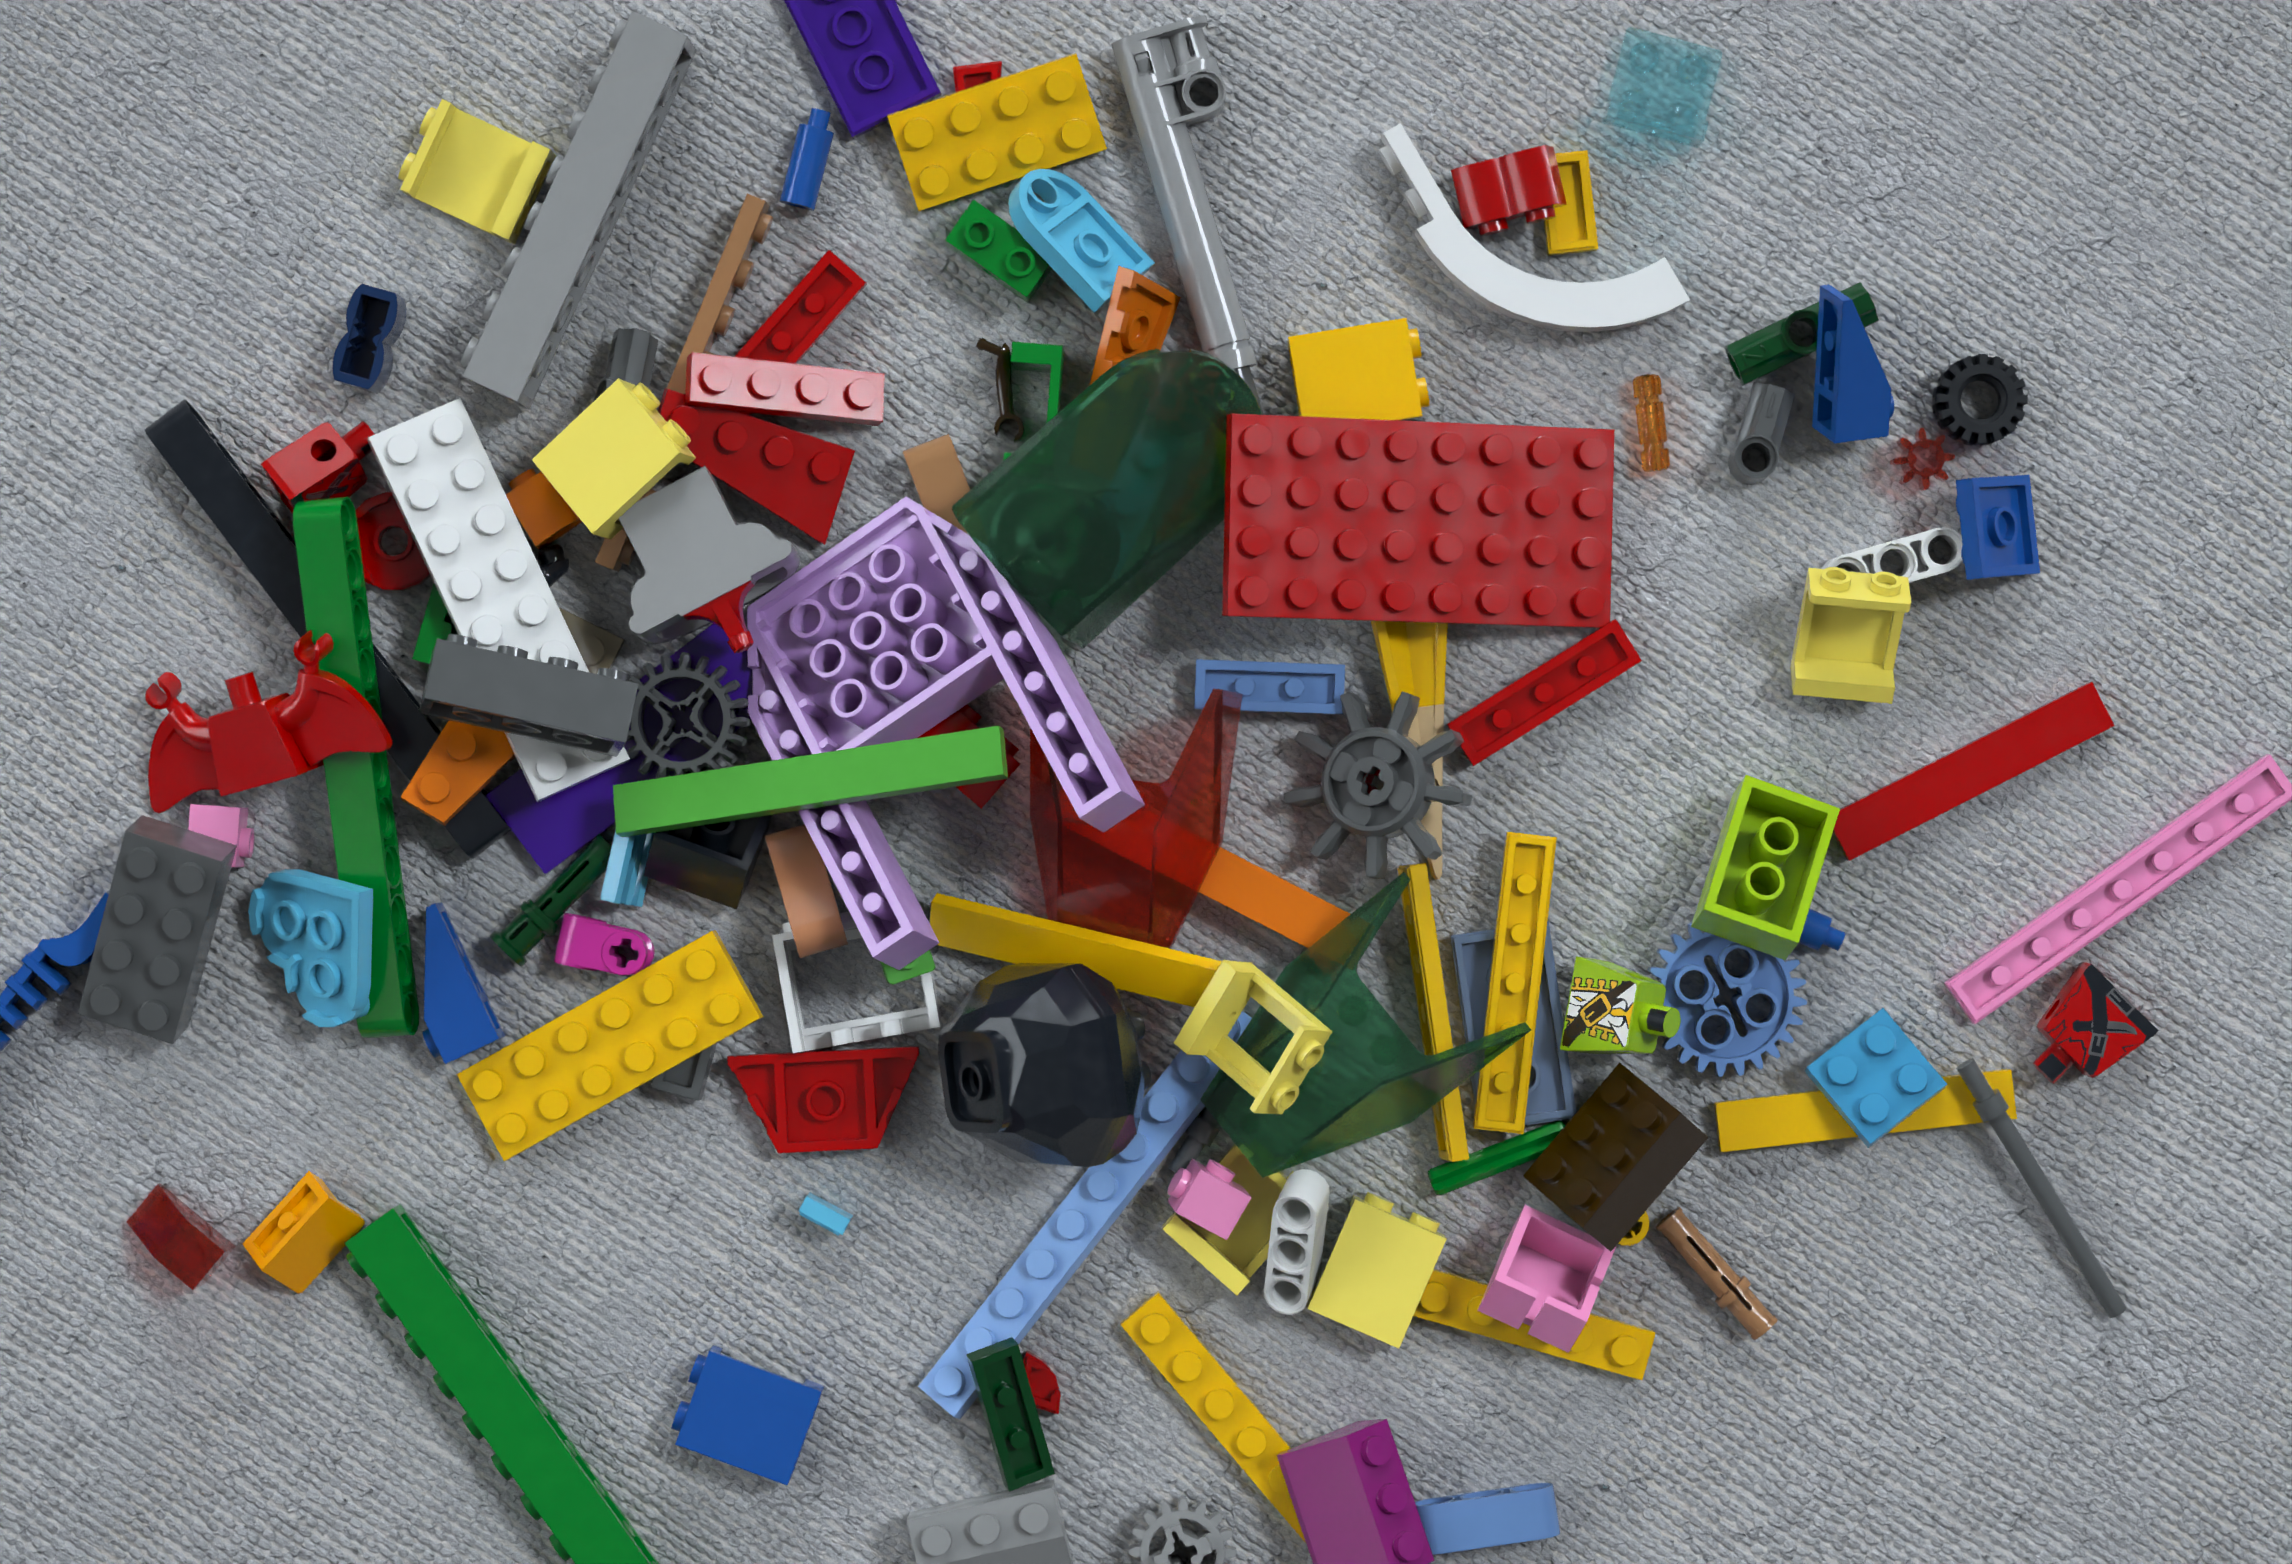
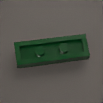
[966,1337,1055,1492]

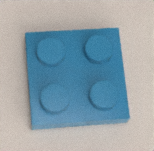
[1805,1008,1947,1148]

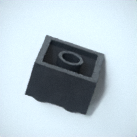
[643,772,774,910]

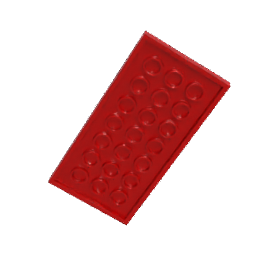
[1222,413,1615,628]

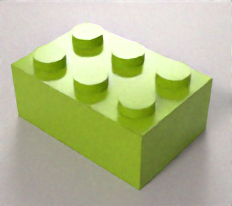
[1691,775,1840,960]

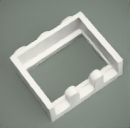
[772,912,943,1053]

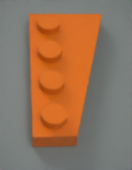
[1070,266,1181,482]
[401,720,516,826]

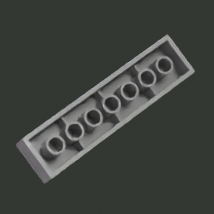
[461,11,697,409]

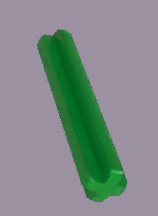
[1428,1120,1565,1195]

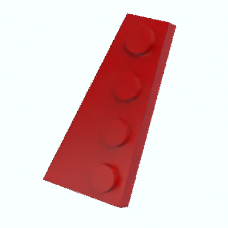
[658,388,855,545]

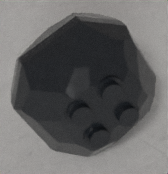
[938,963,1151,1167]

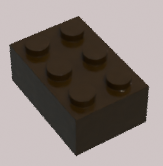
[1523,1062,1709,1251]

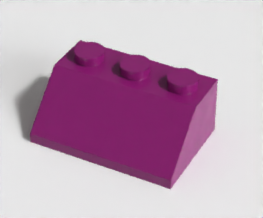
[1277,1419,1435,1564]

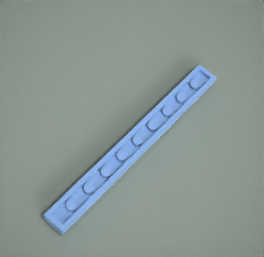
[918,1011,1265,1419]

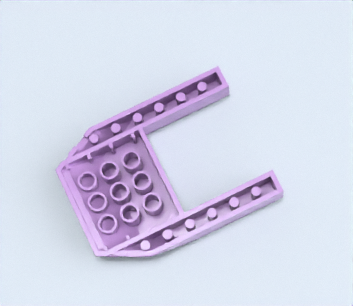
[747,497,1145,970]

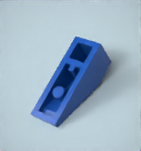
[1812,284,1894,443]
[422,902,505,1064]

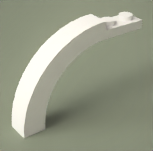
[1379,123,1690,332]

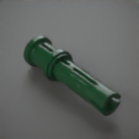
[490,834,612,967]

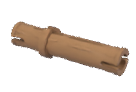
[1656,1207,1778,1340]

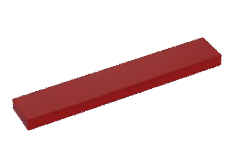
[1833,682,2115,861]

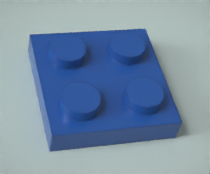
[1956,475,2040,580]

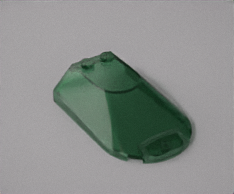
[952,349,1262,649]

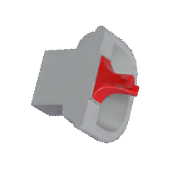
[619,466,800,653]

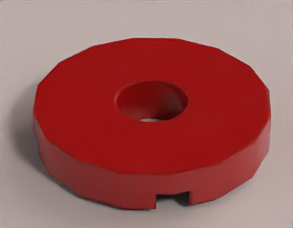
[355,492,431,591]

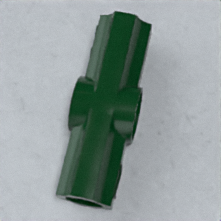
[1724,282,1879,386]

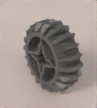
[626,652,751,779]

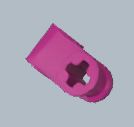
[554,913,655,975]

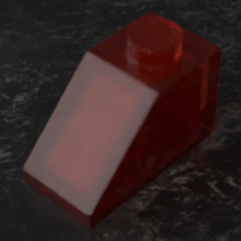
[127,1183,236,1290]

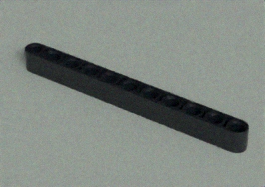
[145,399,512,859]

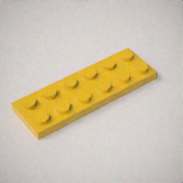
[456,930,764,1161]

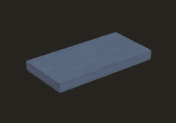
[1449,921,1576,1132]

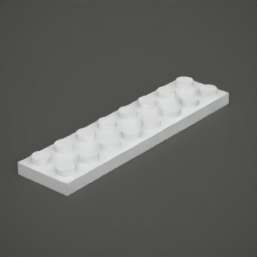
[368,398,630,802]

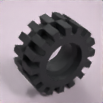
[1932,354,2028,446]

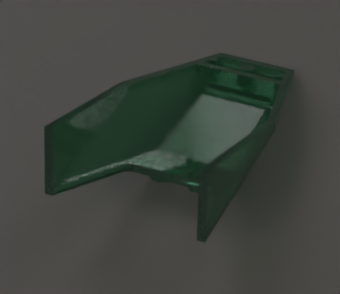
[1200,872,1531,1178]

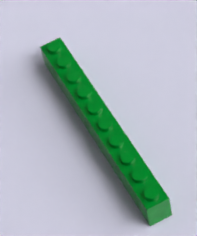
[345,1204,659,1564]

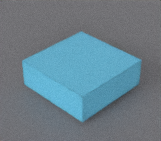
[798,1192,853,1236]

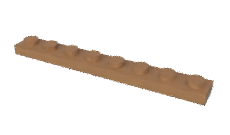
[595,193,773,572]

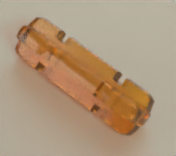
[1633,374,1670,472]

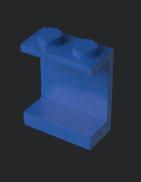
[671,1345,825,1485]

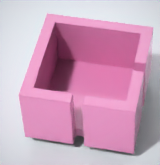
[1477,1205,1616,1353]

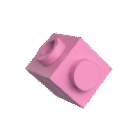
[188,804,254,875]
[1167,1159,1252,1240]

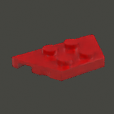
[727,1046,920,1153]

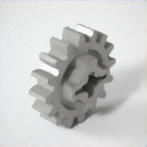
[1129,1496,1236,1564]

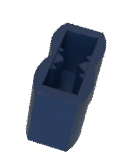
[332,284,406,394]

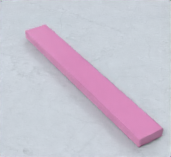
[1944,754,2292,1024]

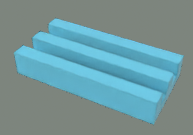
[600,829,655,907]

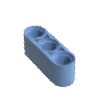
[1415,1483,1560,1555]

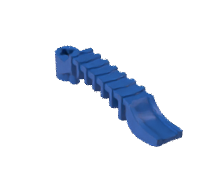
[0,892,109,1051]

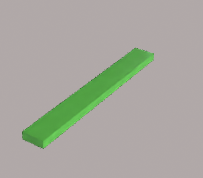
[613,725,1008,837]

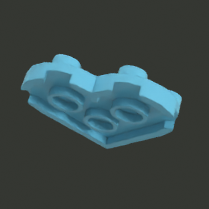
[248,869,373,1028]

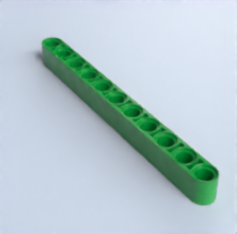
[293,497,419,1038]

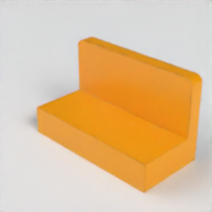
[242,1171,365,1294]

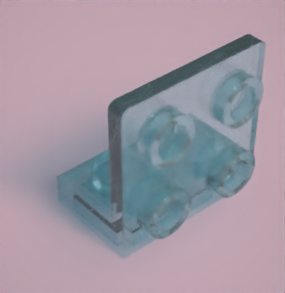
[1602,27,1722,148]

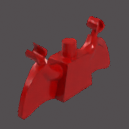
[145,630,392,813]

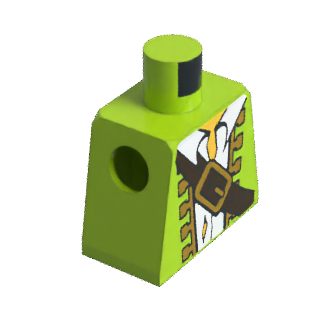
[1560,956,1681,1054]

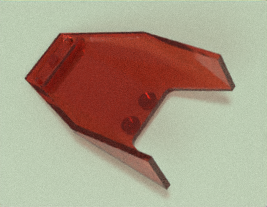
[1030,689,1243,949]

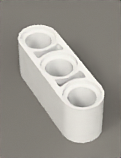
[1821,527,1963,583]
[1264,1169,1330,1315]

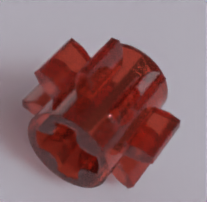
[1890,428,1955,491]

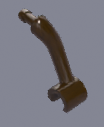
[976,338,1025,444]

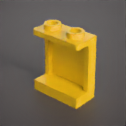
[1287,318,1430,421]

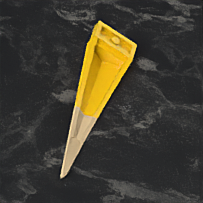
[1371,621,1448,880]

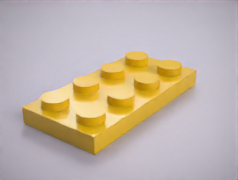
[887,53,1107,211]

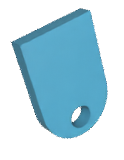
[1008,169,1155,313]

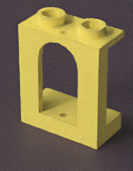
[1174,960,1333,1114]

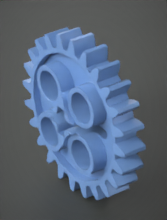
[1647,922,1807,1077]

